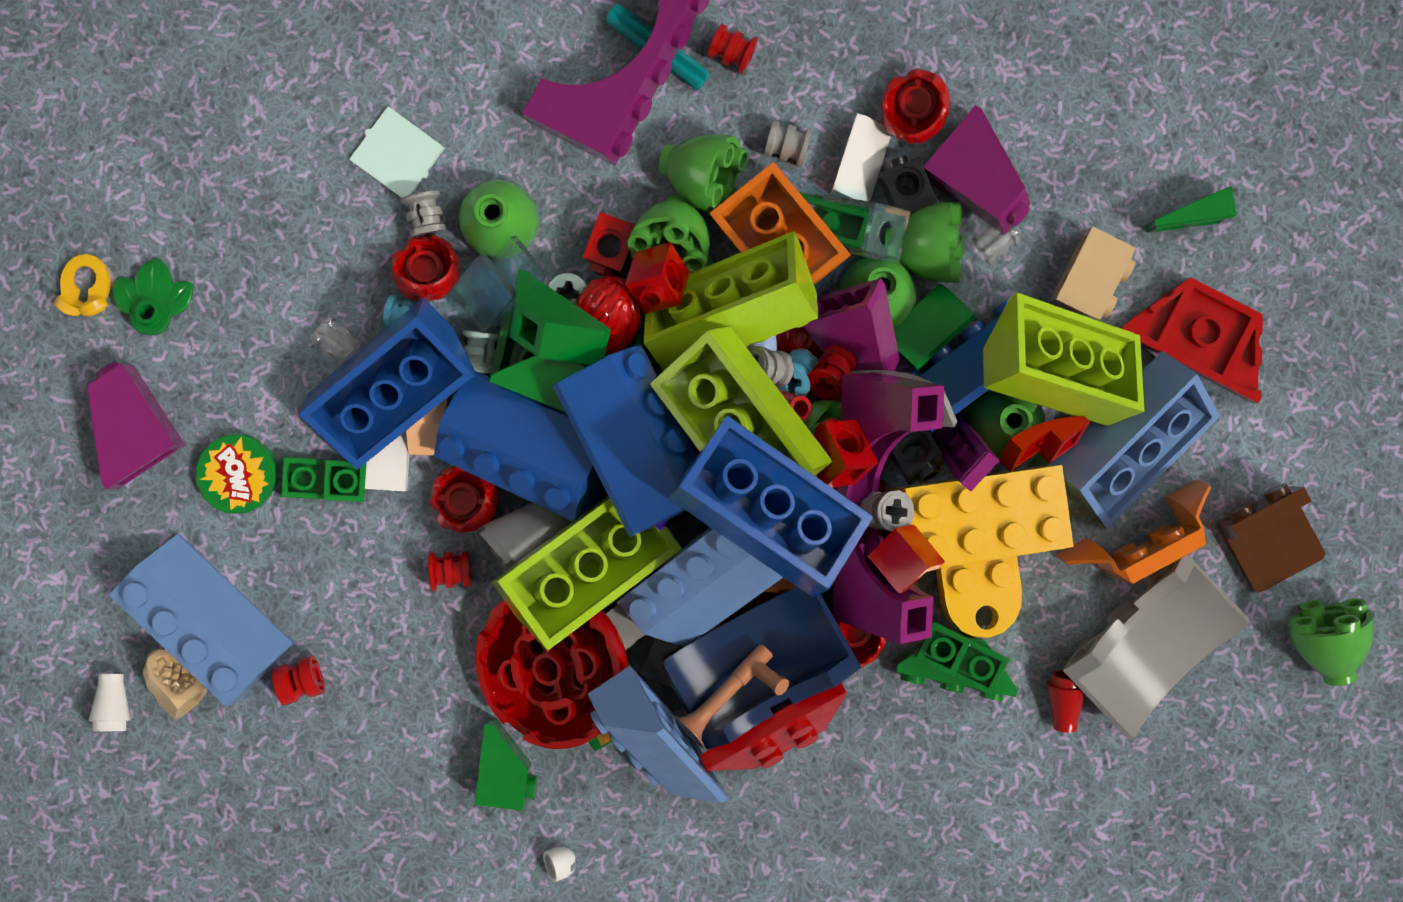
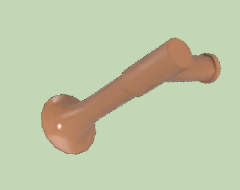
[672,644,789,747]

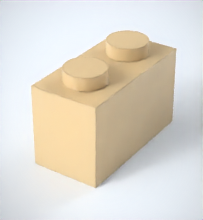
[1049,226,1136,321]

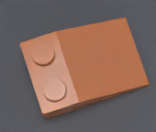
[709,162,851,285]

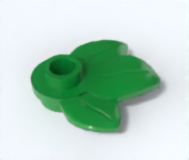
[113,258,193,336]

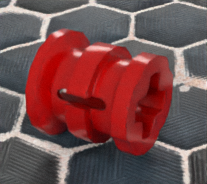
[707,23,758,75]
[807,345,857,400]
[428,551,471,592]

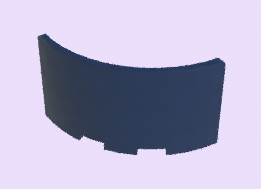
[661,587,861,750]

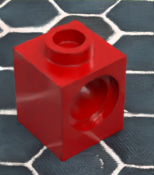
[583,212,635,277]
[625,242,690,314]
[813,418,878,488]

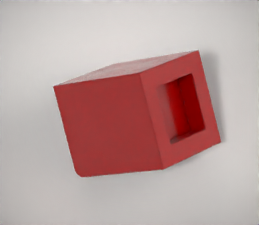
[868,524,945,593]

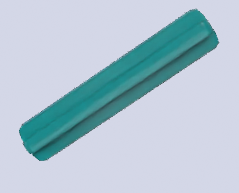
[606,4,710,90]

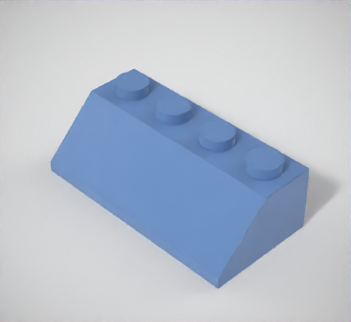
[1048,351,1220,529]
[617,527,783,647]
[109,534,294,707]
[588,666,728,803]

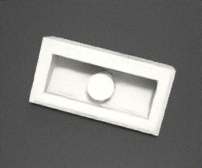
[830,113,892,206]

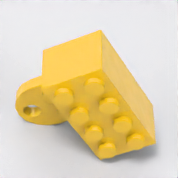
[885,465,1074,638]

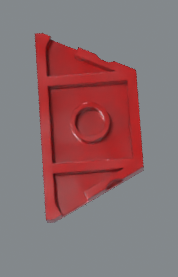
[1119,277,1263,404]
[699,683,847,771]

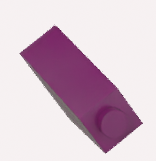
[924,105,1030,235]
[803,278,900,371]
[87,362,185,489]

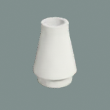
[88,674,131,732]

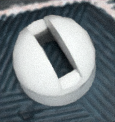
[543,846,576,882]

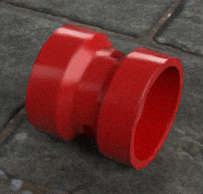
[271,655,325,706]

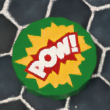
[196,435,278,514]

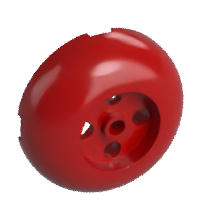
[475,600,628,749]

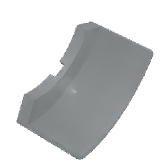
[1063,555,1249,739]

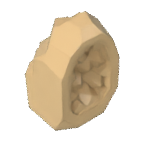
[143,649,208,720]

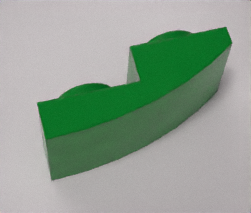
[281,457,367,502]
[916,622,1010,696]

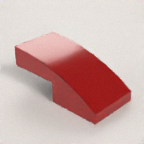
[999,416,1090,472]

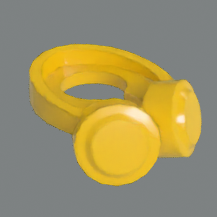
[54,254,111,317]

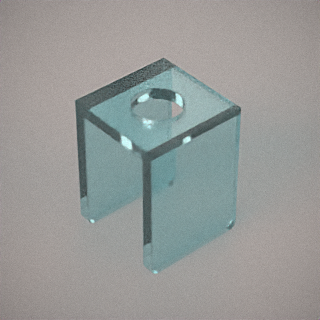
[824,194,910,264]
[450,236,547,332]

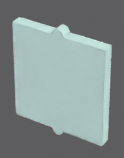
[349,106,445,198]

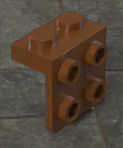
[1217,483,1325,592]

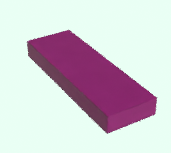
[931,412,1000,492]

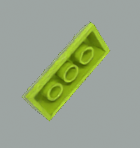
[644,231,818,371]
[983,293,1144,426]
[650,326,832,476]
[491,496,682,651]

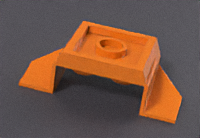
[1055,480,1211,584]

